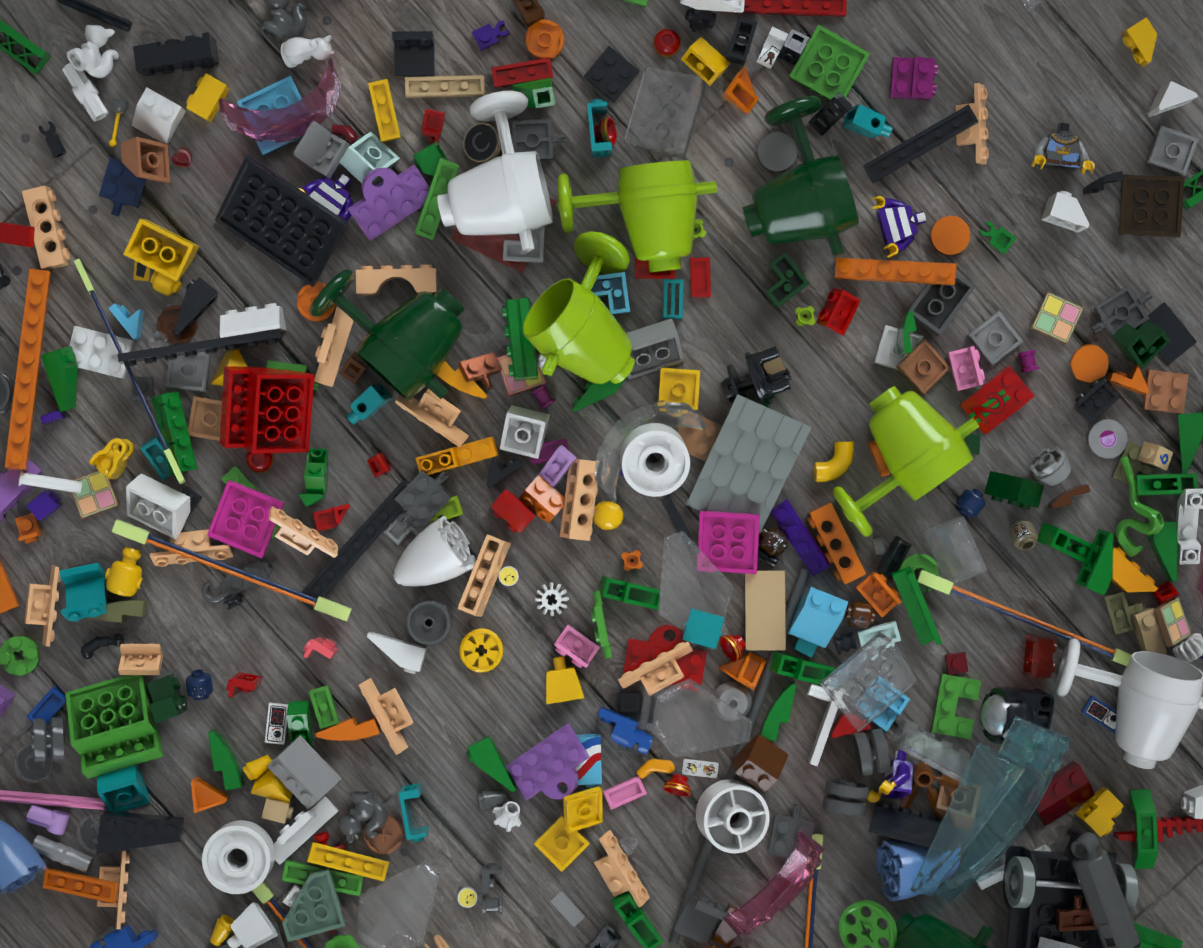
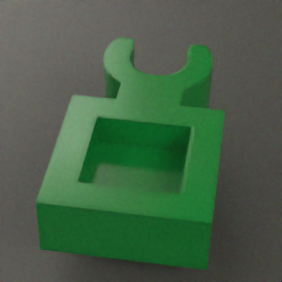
[979,221,1016,255]

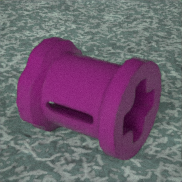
[1017,350,1039,373]
[531,384,556,410]

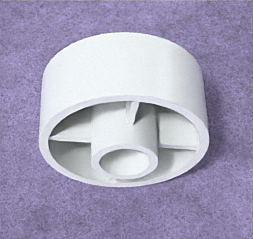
[620,423,690,497]
[696,779,769,853]
[202,820,275,894]

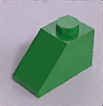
[413,141,457,176]

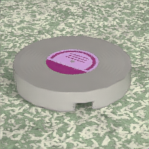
[1087,419,1128,459]

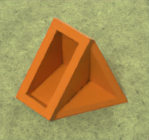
[723,66,759,114]
[717,651,766,690]
[191,776,231,813]

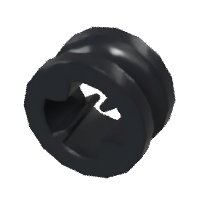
[223,593,244,610]

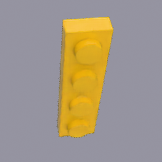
[307,842,389,881]

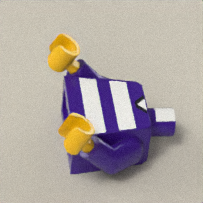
[298,174,353,221]
[871,196,926,258]
[866,750,913,803]

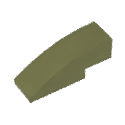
[82,599,148,623]

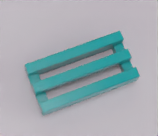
[662,279,684,320]

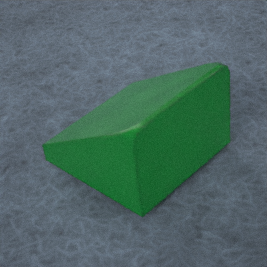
[299,494,325,507]

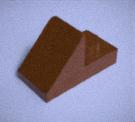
[514,0,545,27]

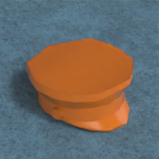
[1070,344,1109,383]

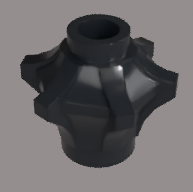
[685,8,716,32]

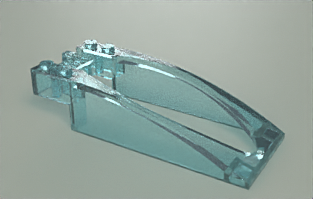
[911,716,1070,900]

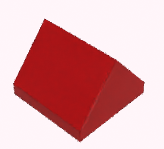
[367,452,391,478]
[1152,581,1179,605]

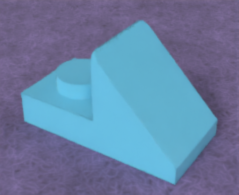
[109,303,144,341]

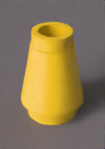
[243,754,272,781]
[210,915,234,946]

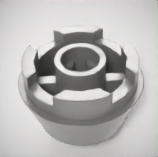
[1030,446,1071,486]
[712,682,752,721]

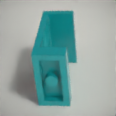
[587,99,612,158]
[59,563,107,622]
[398,783,430,842]

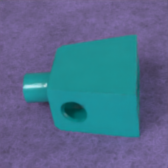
[842,104,892,138]
[346,383,393,424]

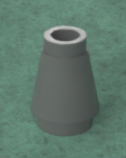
[476,790,507,810]

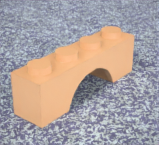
[356,265,438,295]

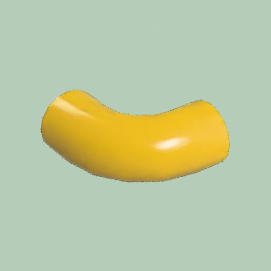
[813,442,854,482]

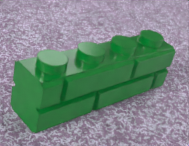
[502,298,538,382]
[151,391,197,476]

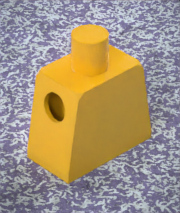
[546,656,584,704]

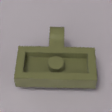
[1111,441,1155,485]
[1103,591,1144,635]

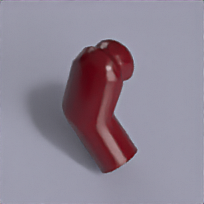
[332,124,358,146]

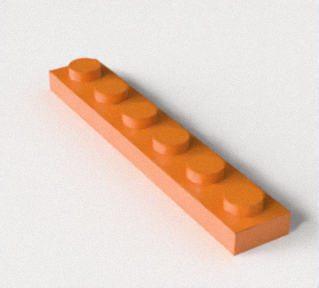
[834,258,957,285]

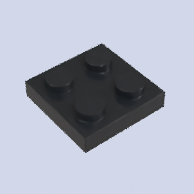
[584,46,639,102]

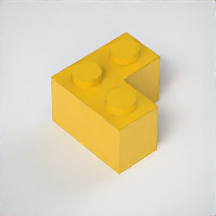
[1074,786,1124,837]

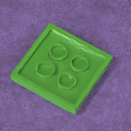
[789,24,870,101]

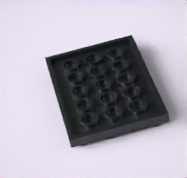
[215,155,349,287]

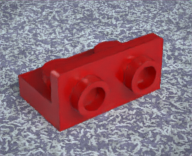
[816,288,861,336]
[226,672,263,698]

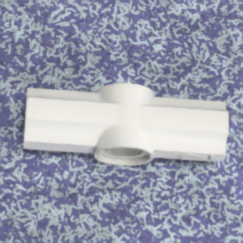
[62,63,109,122]

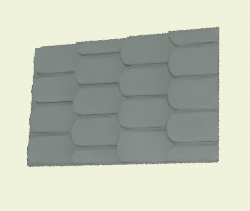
[686,394,812,534]

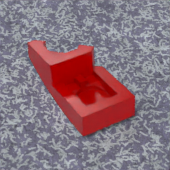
[422,108,446,144]
[312,504,350,531]

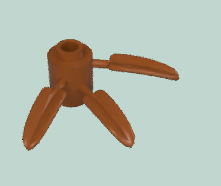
[899,762,970,818]

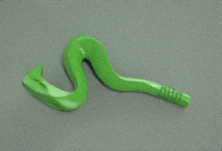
[1116,456,1164,557]

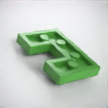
[931,673,981,739]

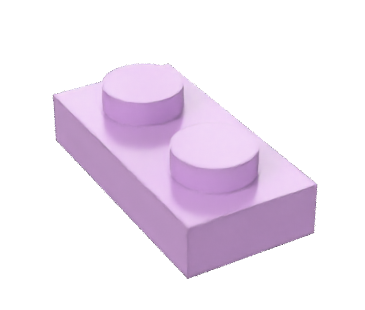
[539,445,576,487]

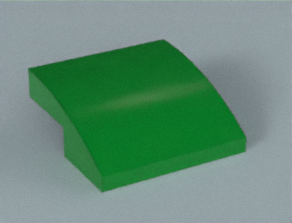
[897,311,917,356]

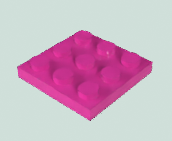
[207,480,285,558]
[697,510,760,574]

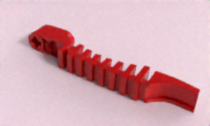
[1113,815,1203,842]

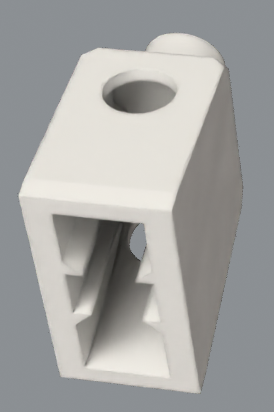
[227,902,279,948]

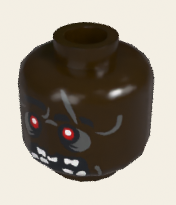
[759,527,789,556]

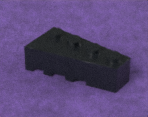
[133,32,219,76]
[96,811,184,855]

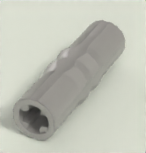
[32,835,94,873]

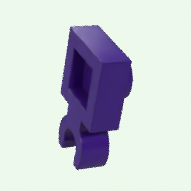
[472,21,510,51]

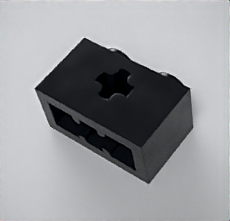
[726,17,758,65]

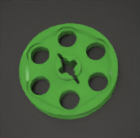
[839,900,897,948]

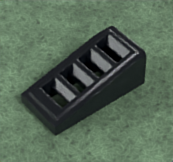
[809,92,852,136]

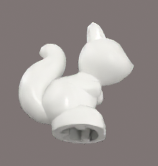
[67,25,119,78]
[281,35,334,68]

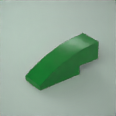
[599,576,664,610]
[769,651,835,687]
[759,682,797,741]
[208,729,244,790]
[611,891,664,948]

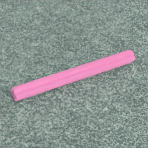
[0,790,106,810]

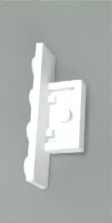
[274,796,339,865]

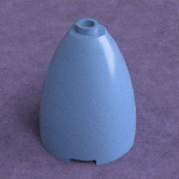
[0,820,47,897]
[876,839,960,901]

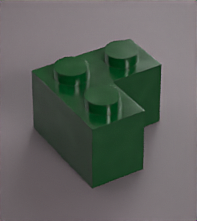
[764,252,810,309]
[1112,320,1170,369]
[984,471,1044,510]
[147,674,187,723]

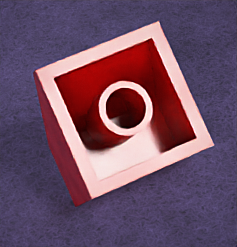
[491,489,536,533]

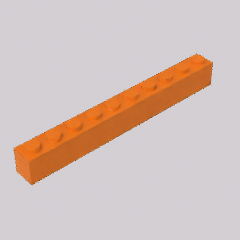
[5,268,52,471]

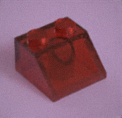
[1023,635,1057,678]

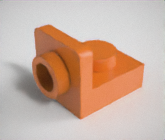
[15,513,43,544]

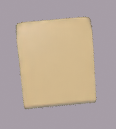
[764,357,785,375]

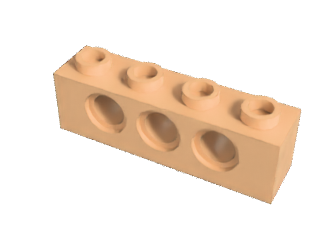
[22,185,70,271]
[559,459,601,541]
[457,534,511,617]

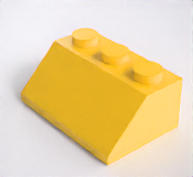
[123,218,199,282]

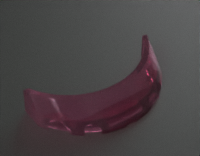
[219,58,342,143]
[723,830,824,936]

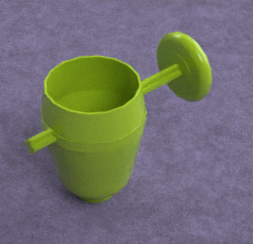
[557,160,717,272]
[523,231,635,384]
[832,385,979,537]

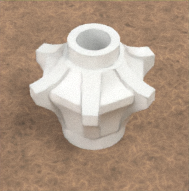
[492,801,521,832]

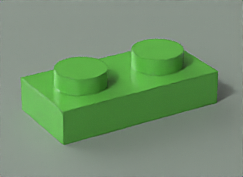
[309,684,340,729]

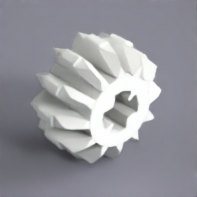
[535,582,569,616]
[1172,633,1203,663]

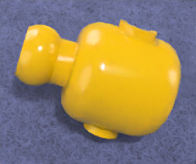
[105,546,143,597]

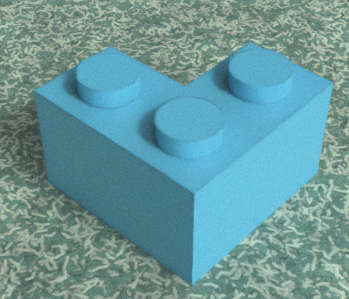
[591,272,630,316]

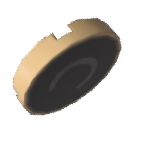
[463,123,501,163]

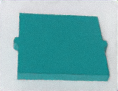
[682,608,725,649]

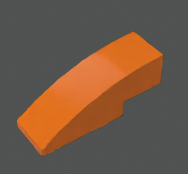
[315,717,382,741]

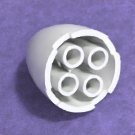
[393,516,476,587]

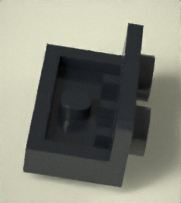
[1073,378,1120,424]

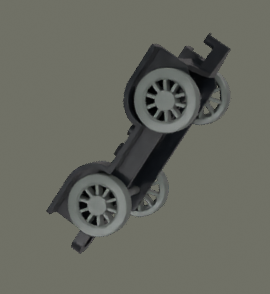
[1003,828,1138,948]

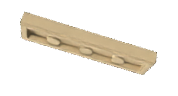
[405,75,485,98]

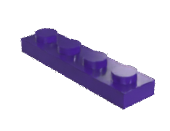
[771,499,831,576]

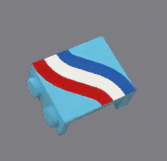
[562,734,602,788]

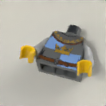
[1031,123,1095,174]

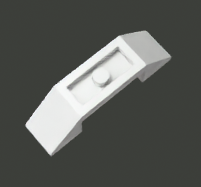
[1176,489,1203,565]

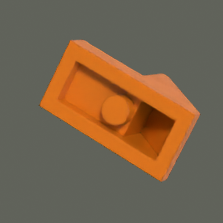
[1106,365,1149,395]

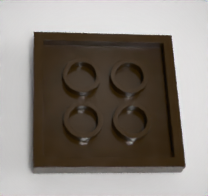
[1118,174,1185,238]

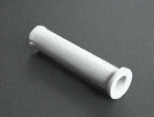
[18,470,82,494]

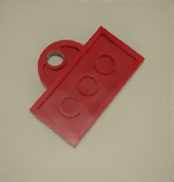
[623,625,707,691]

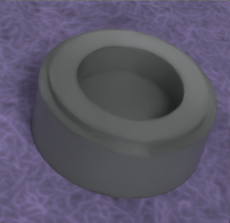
[872,536,886,557]

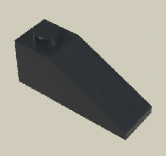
[174,277,218,340]

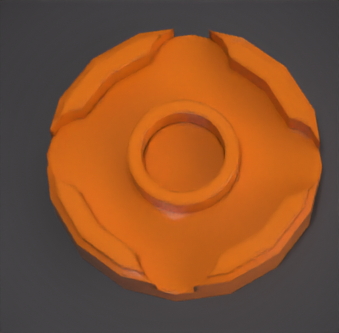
[525,20,564,59]
[930,216,970,256]
[297,282,336,322]

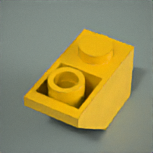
[1122,17,1157,67]

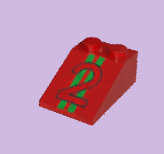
[959,366,1034,435]

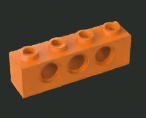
[807,502,866,584]

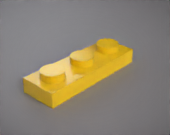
[368,79,401,143]

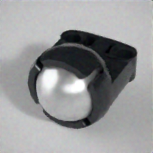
[980,686,1054,750]

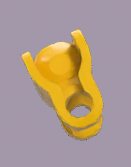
[88,438,135,479]

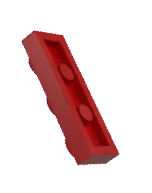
[491,58,553,88]

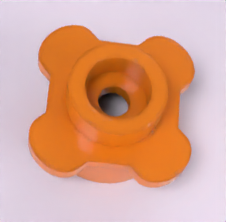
[621,550,643,571]

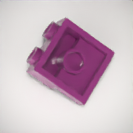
[890,57,938,101]

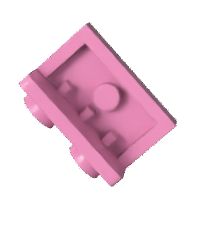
[947,346,985,391]
[554,624,600,668]

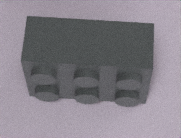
[905,272,976,336]

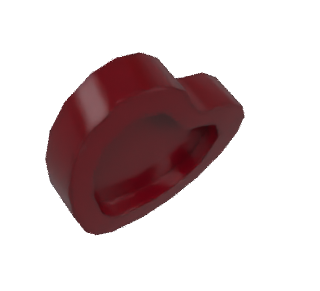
[171,147,192,167]

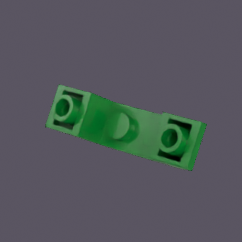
[1129,789,1158,869]

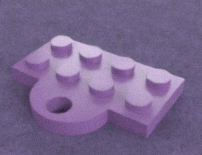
[348,165,430,241]
[505,723,590,800]

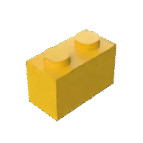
[681,37,731,86]
[186,73,230,123]

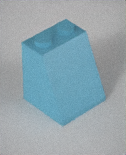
[788,587,848,648]

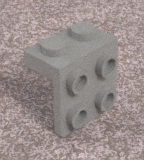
[294,121,350,178]

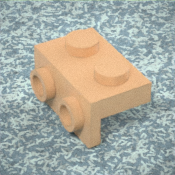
[118,643,163,675]

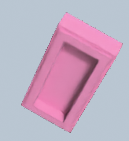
[603,775,647,810]

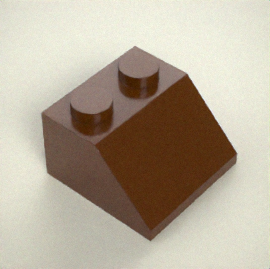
[732,733,788,793]

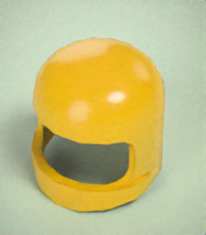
[593,501,623,530]

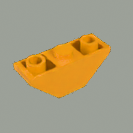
[1111,547,1158,592]

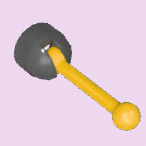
[109,98,129,147]

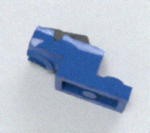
[598,706,653,755]
[90,925,159,948]

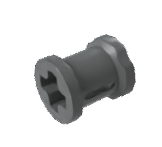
[482,896,503,914]

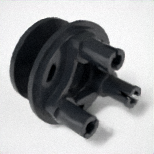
[721,346,792,408]

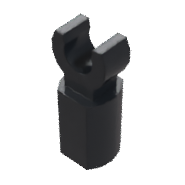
[39,121,66,158]

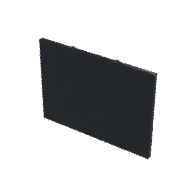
[1137,302,1197,365]

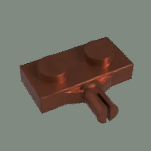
[458,352,502,390]
[1056,895,1096,932]

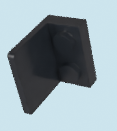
[392,31,435,76]

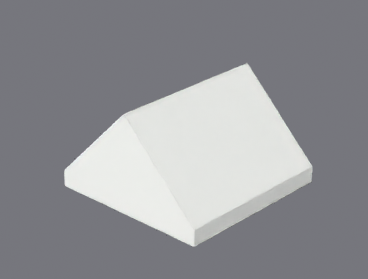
[1148,81,1198,117]

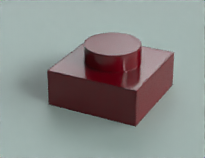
[945,652,968,675]

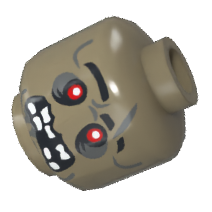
[1009,520,1038,550]

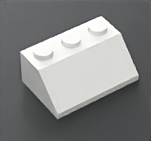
[220,303,286,338]
[126,474,190,540]

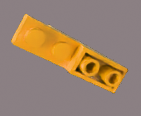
[416,436,499,475]

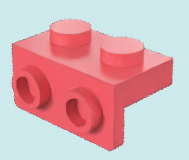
[303,637,339,659]

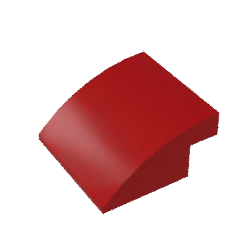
[219,366,314,454]

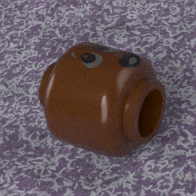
[845,601,876,629]

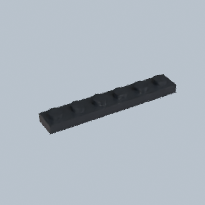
[863,105,979,183]

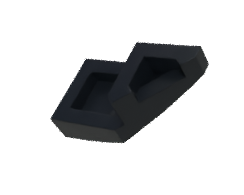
[1083,171,1124,195]

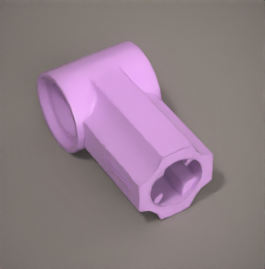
[26,804,70,835]

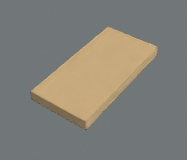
[745,571,786,650]

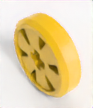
[459,628,503,672]

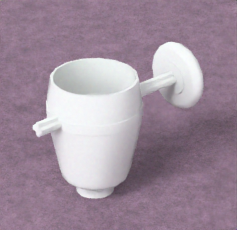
[437,91,553,252]
[1056,638,1203,769]

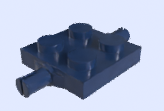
[99,158,147,217]

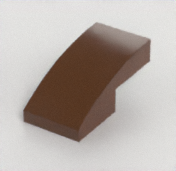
[339,341,369,384]
[1048,484,1090,508]

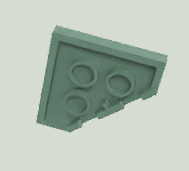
[282,868,346,942]

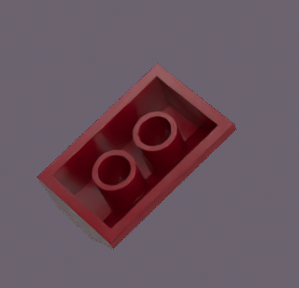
[1023,761,1095,826]

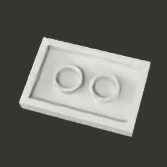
[69,326,134,379]

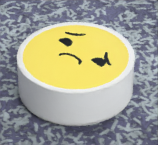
[499,566,519,586]
[458,887,478,908]

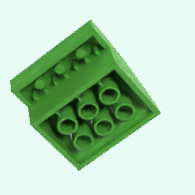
[65,675,164,779]

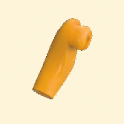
[636,759,675,779]

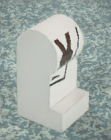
[757,27,788,69]

